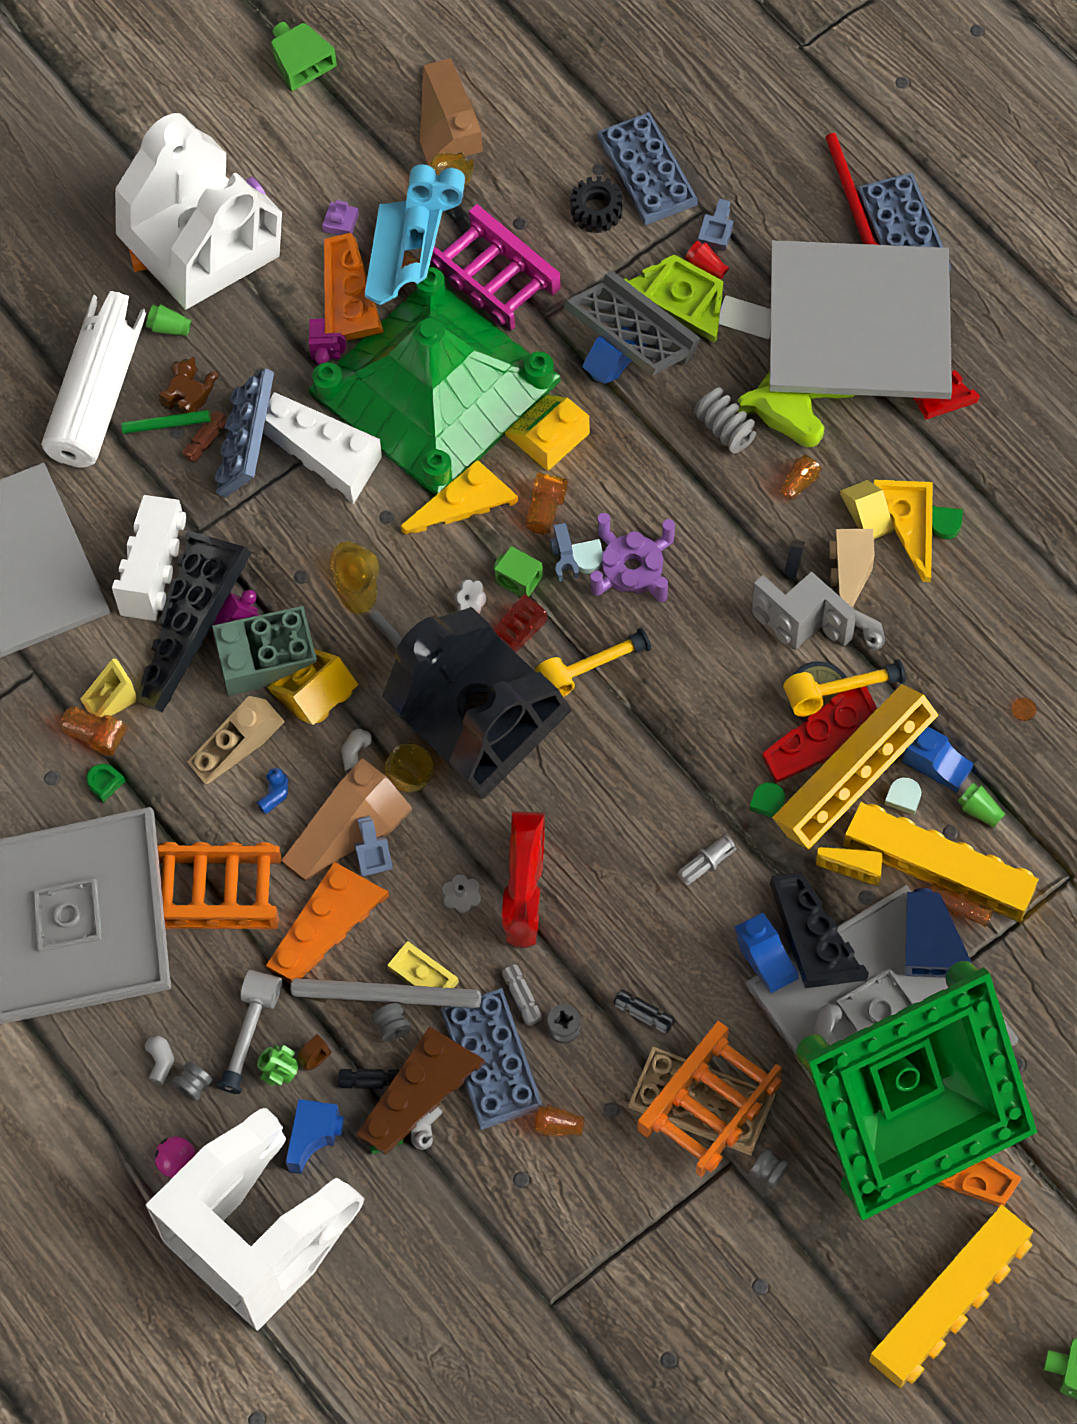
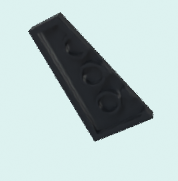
[770,873,869,988]

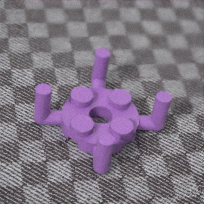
[590,513,675,602]

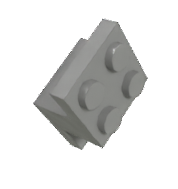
[752,572,857,650]

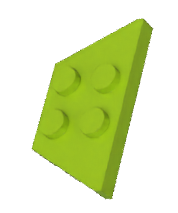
[624,254,724,343]

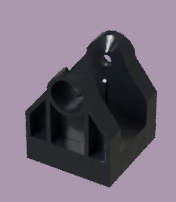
[382,607,572,799]

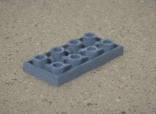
[597,112,698,225]
[857,172,951,272]
[215,368,274,498]
[441,988,543,1130]

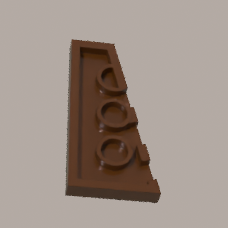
[356,1026,485,1155]

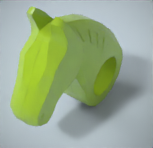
[737,371,855,448]

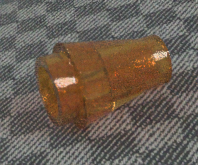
[779,455,822,501]
[534,1104,584,1137]

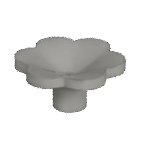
[455,579,486,614]
[442,875,481,914]

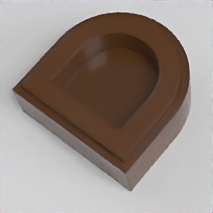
[296,1034,332,1071]

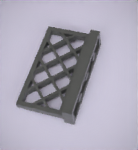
[564,270,700,376]

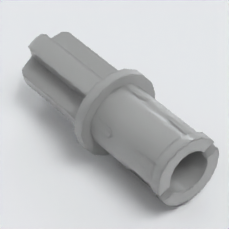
[677,835,737,885]

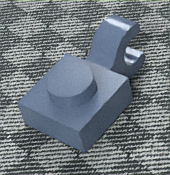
[698,199,734,251]
[550,523,579,582]
[354,816,393,877]

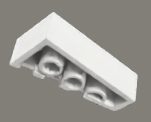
[263,392,382,504]
[112,495,186,621]

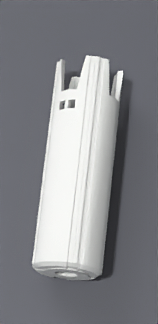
[41,291,146,467]

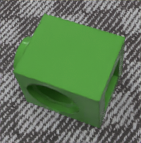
[493,546,543,600]

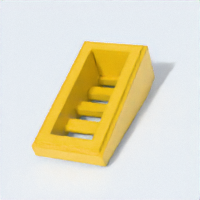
[816,847,882,886]

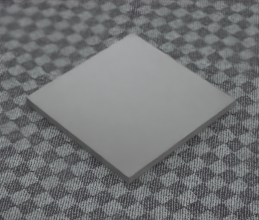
[769,240,952,399]
[0,462,110,658]
[0,807,171,1024]
[745,885,1019,1083]

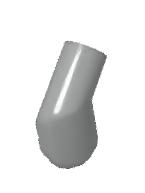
[855,610,885,650]
[145,1036,174,1085]

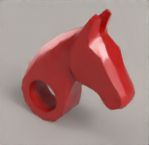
[502,811,545,948]

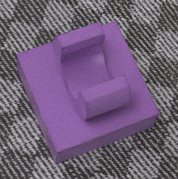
[322,200,359,235]

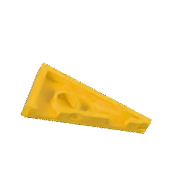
[401,460,518,535]
[873,480,933,582]

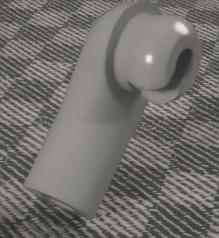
[341,728,372,774]
[814,1004,842,1045]
[411,1107,443,1150]

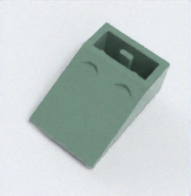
[212,606,317,696]

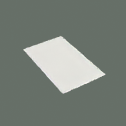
[719,295,770,339]

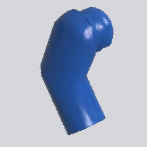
[256,768,288,815]

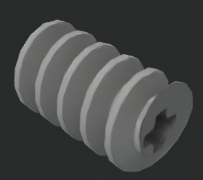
[694,387,756,454]

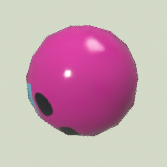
[154,1136,196,1178]

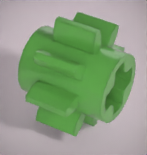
[257,1044,298,1086]

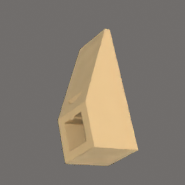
[829,529,875,608]
[187,696,285,784]

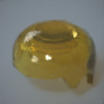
[430,152,474,187]
[384,743,435,794]

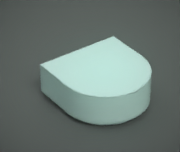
[572,539,603,574]
[885,778,921,815]

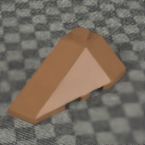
[420,58,483,166]
[281,758,412,882]

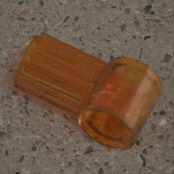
[525,472,568,535]
[60,706,128,756]

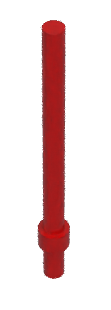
[825,133,879,245]

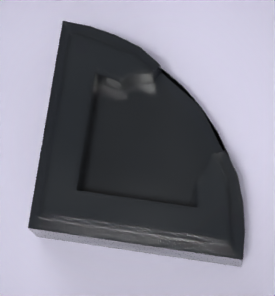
[784,540,805,578]

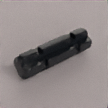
[614,989,675,1034]
[338,1069,400,1089]

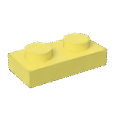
[387,941,459,1007]

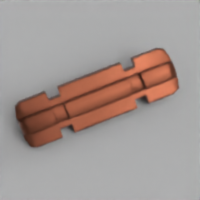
[183,411,227,463]

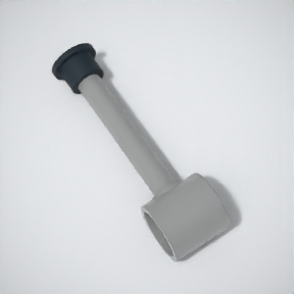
[216,970,282,1094]

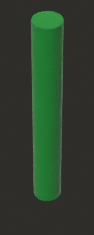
[121,410,211,434]

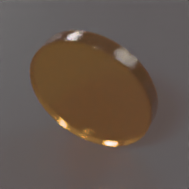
[1012,698,1037,721]

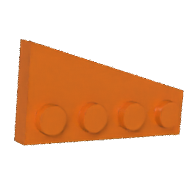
[324,233,384,341]
[266,862,389,983]
[936,1157,1022,1207]

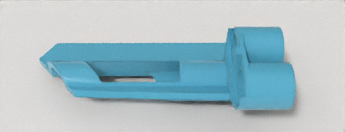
[365,164,465,305]

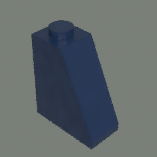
[905,888,972,977]

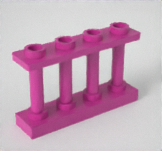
[429,204,561,331]

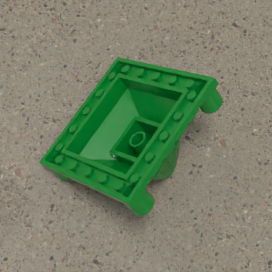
[308,267,561,496]
[796,961,1038,1221]

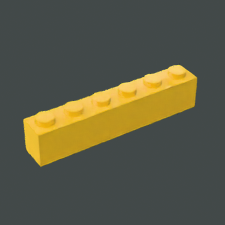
[772,684,938,850]
[844,802,1039,923]
[869,1205,1033,1389]

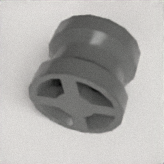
[372,1003,412,1042]
[548,1004,580,1043]
[171,1061,213,1102]
[750,1148,790,1190]

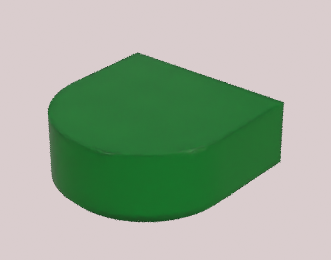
[932,506,963,539]
[86,764,125,802]
[749,783,785,817]

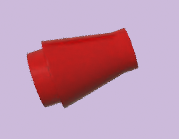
[684,241,729,280]

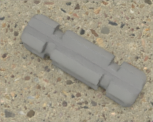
[502,964,542,1026]

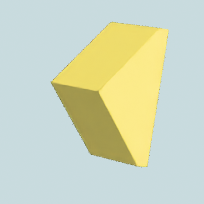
[840,480,894,539]
[80,659,137,723]

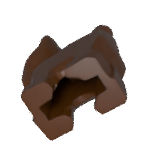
[159,357,219,414]

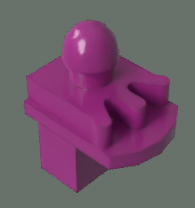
[309,318,347,365]
[212,590,260,626]

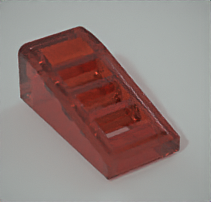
[494,594,547,653]

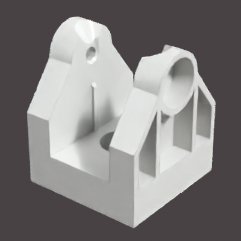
[115,113,282,310]
[145,1108,364,1331]

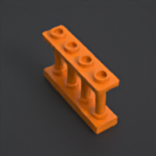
[157,842,282,929]
[637,1021,783,1177]

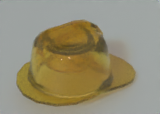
[330,541,380,614]

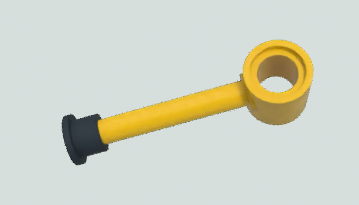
[534,627,651,697]
[783,659,906,717]

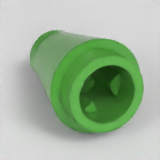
[146,304,192,337]
[957,782,1006,828]

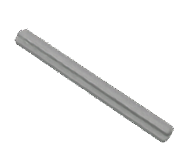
[291,978,481,1008]

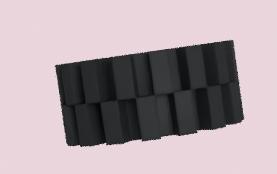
[570,176,623,233]

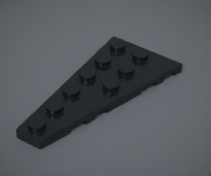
[136,530,252,713]

